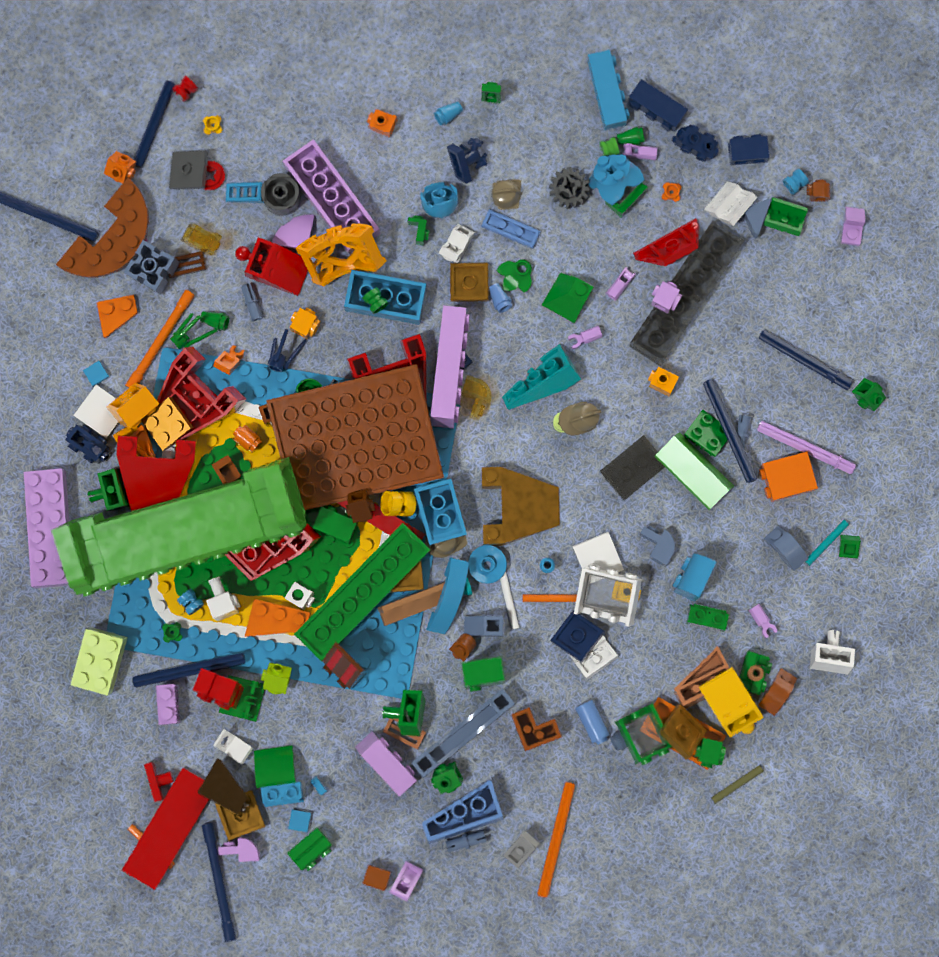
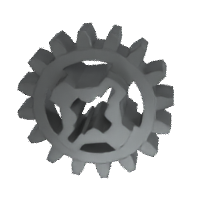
[549,167,590,209]

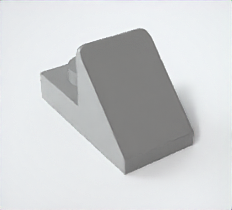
[503,831,540,868]

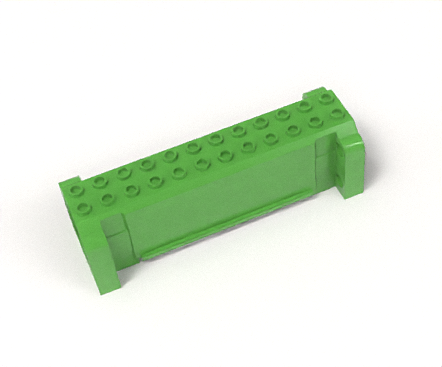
[51,457,306,597]

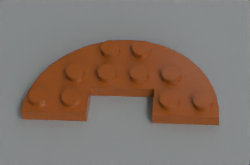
[56,178,149,278]

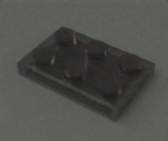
[599,435,665,501]

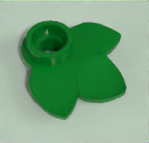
[496,259,532,293]

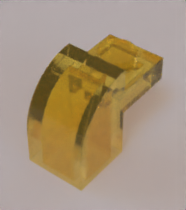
[180,224,222,256]
[461,375,491,420]

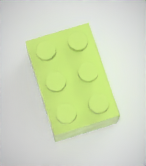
[71,627,128,696]

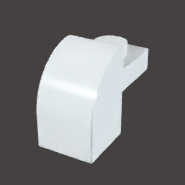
[439,224,475,263]

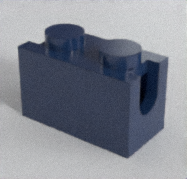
[728,134,770,166]

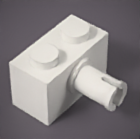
[206,577,241,621]
[810,630,855,675]

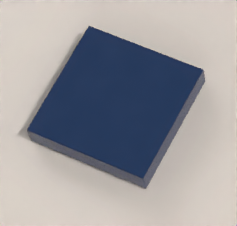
[550,610,605,663]

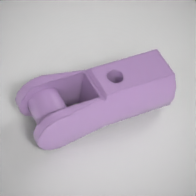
[622,144,657,160]
[606,267,636,301]

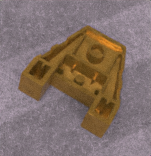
[482,467,560,546]

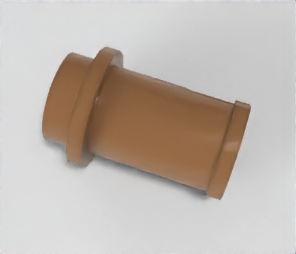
[747,665,764,681]

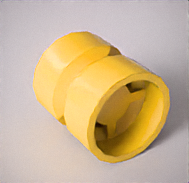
[380,491,416,517]

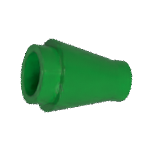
[617,126,645,145]
[200,311,230,331]

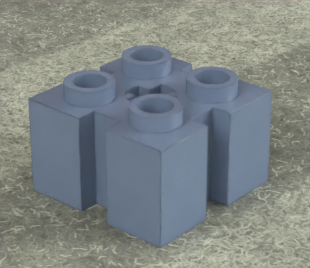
[124,240,180,295]

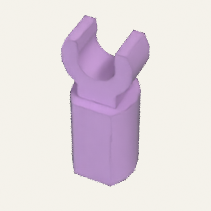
[568,326,603,350]
[748,604,777,638]

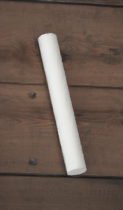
[500,572,519,630]

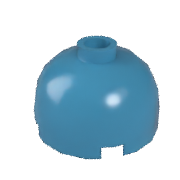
[420,182,458,218]

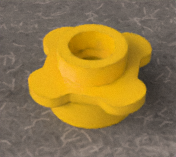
[203,116,222,135]

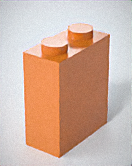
[759,452,818,502]

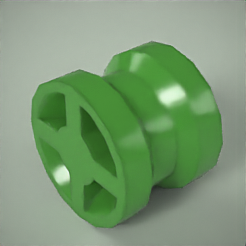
[599,137,620,156]

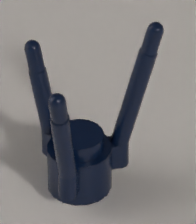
[268,329,307,372]

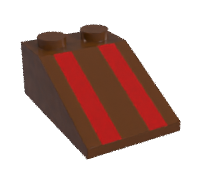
[322,642,367,690]

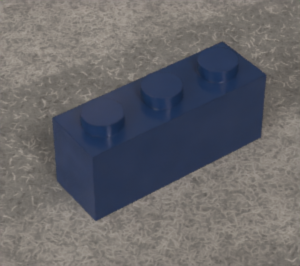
[628,79,688,132]

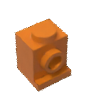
[367,109,397,137]

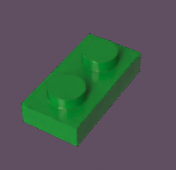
[481,82,501,103]

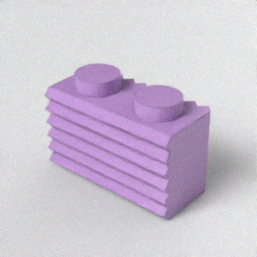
[156,684,180,725]

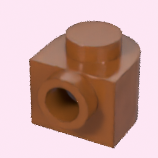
[806,179,830,202]
[449,634,476,661]

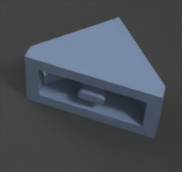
[743,199,771,239]

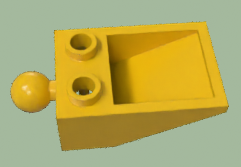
[699,667,764,737]

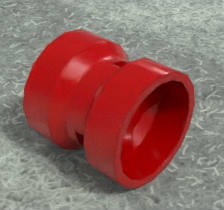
[172,76,198,102]

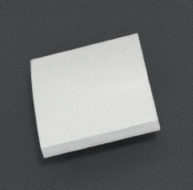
[704,181,757,226]
[73,385,118,438]
[572,532,624,584]
[569,636,618,680]

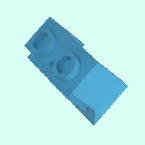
[261,782,304,807]

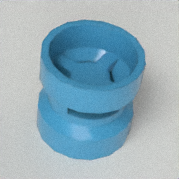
[782,168,809,195]
[177,589,204,616]

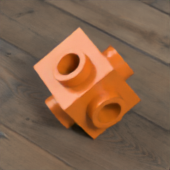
[104,151,136,184]

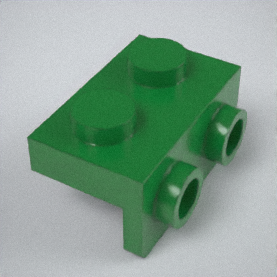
[763,197,808,237]

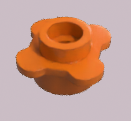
[662,182,681,202]

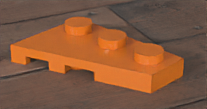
[244,599,311,637]

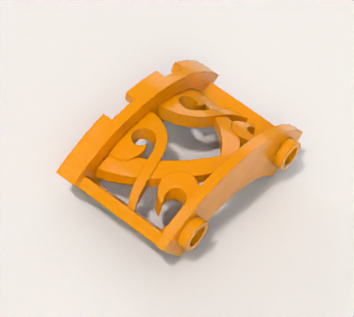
[296,223,387,287]

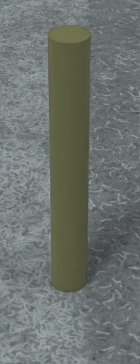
[711,765,764,804]

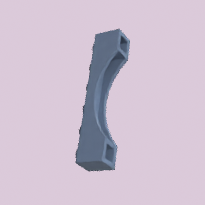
[411,689,515,778]

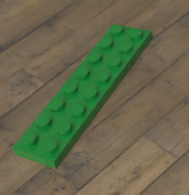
[294,523,431,662]

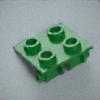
[684,409,727,457]
[219,675,265,722]

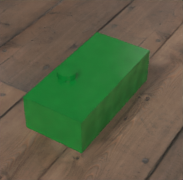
[462,657,505,692]

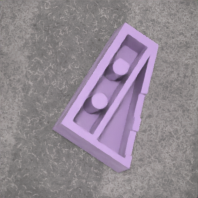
[355,732,417,797]

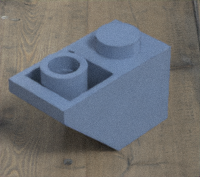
[464,616,503,637]

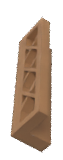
[378,582,445,626]

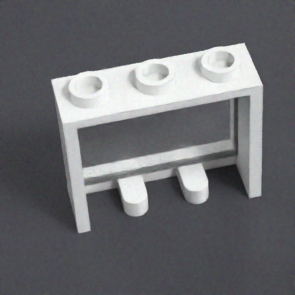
[574,564,643,627]

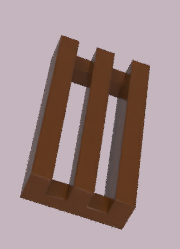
[168,251,206,278]

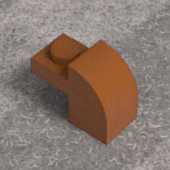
[758,668,797,716]

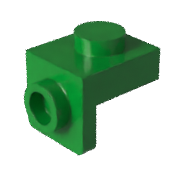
[408,215,430,246]

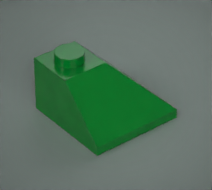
[542,273,594,323]

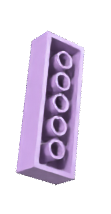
[283,139,380,256]
[431,306,470,429]
[24,468,69,589]

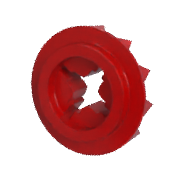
[204,161,225,191]

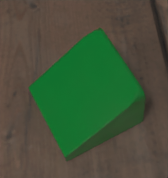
[839,535,861,559]

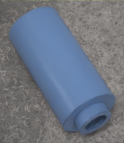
[575,700,610,745]

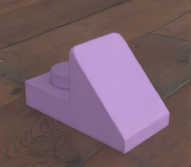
[841,207,865,246]
[390,861,423,901]

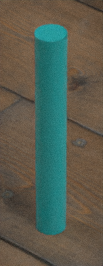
[805,520,849,566]

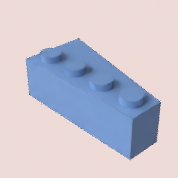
[422,779,504,844]

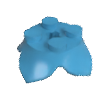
[589,155,645,205]

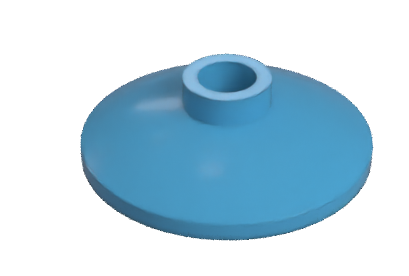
[468,545,507,584]

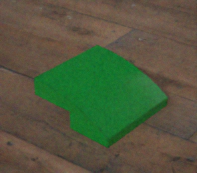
[254,745,296,788]

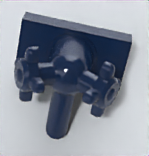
[447,138,487,184]

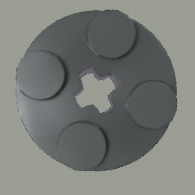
[261,173,301,216]

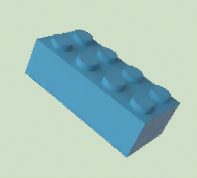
[344,270,427,325]

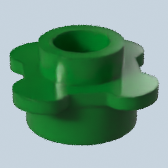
[162,622,182,643]

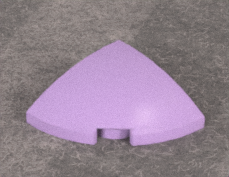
[272,215,315,249]

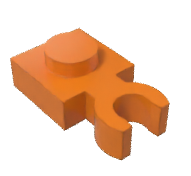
[213,345,244,375]

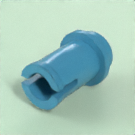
[540,558,555,573]

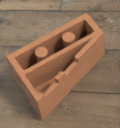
[674,646,730,709]

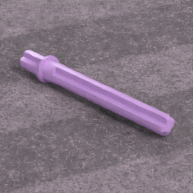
[757,421,856,474]

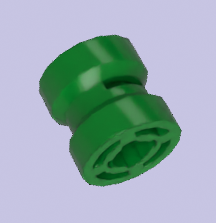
[362,287,389,314]

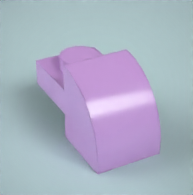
[219,838,260,862]

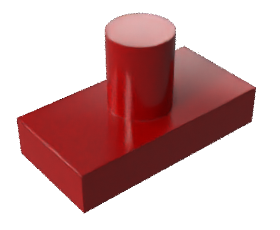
[144,762,174,802]

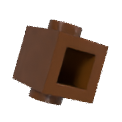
[346,490,375,523]

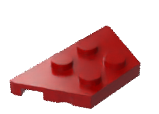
[633,218,699,266]

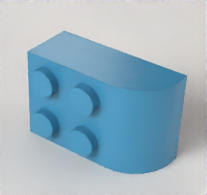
[672,553,716,602]

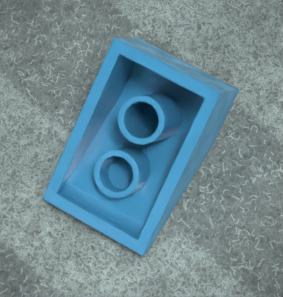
[414,479,467,545]

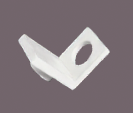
[285,582,315,610]
[213,730,253,764]

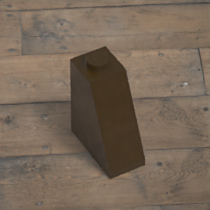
[197,758,251,817]

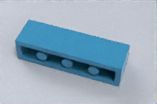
[587,50,629,130]

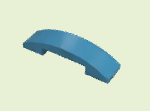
[426,557,469,634]

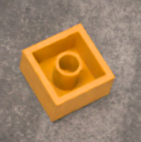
[106,383,159,428]

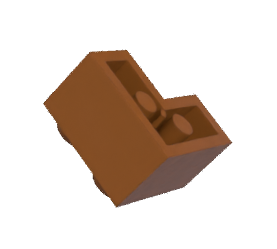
[511,708,562,751]

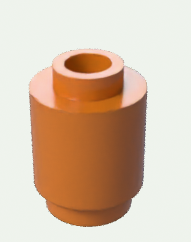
[233,425,262,453]

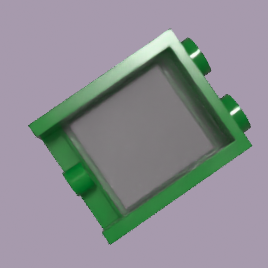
[614,703,672,766]

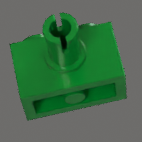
[87,468,130,511]
[382,690,426,736]

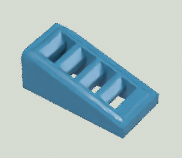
[226,182,265,203]

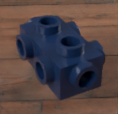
[672,125,719,162]
[65,424,110,464]

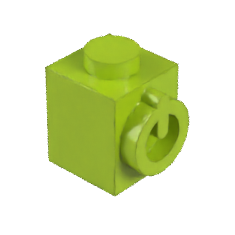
[261,662,292,695]

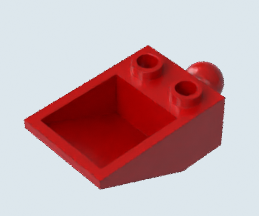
[235,237,308,296]

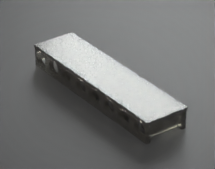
[629,220,745,367]

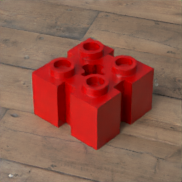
[192,668,244,710]

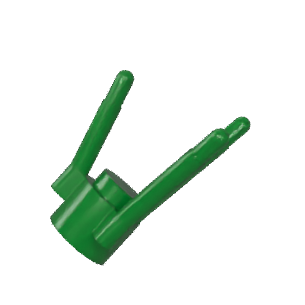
[170,313,218,350]

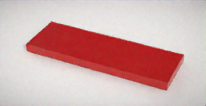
[121,768,209,890]

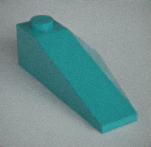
[502,344,581,410]

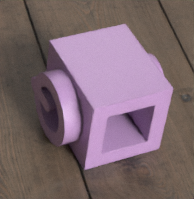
[651,281,682,314]

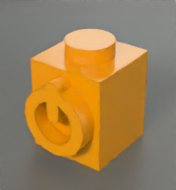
[289,308,321,339]
[648,367,679,397]

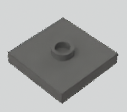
[169,150,209,190]

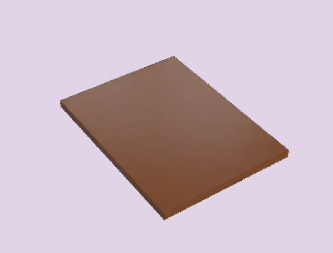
[266,364,444,510]

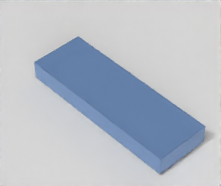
[481,209,541,249]

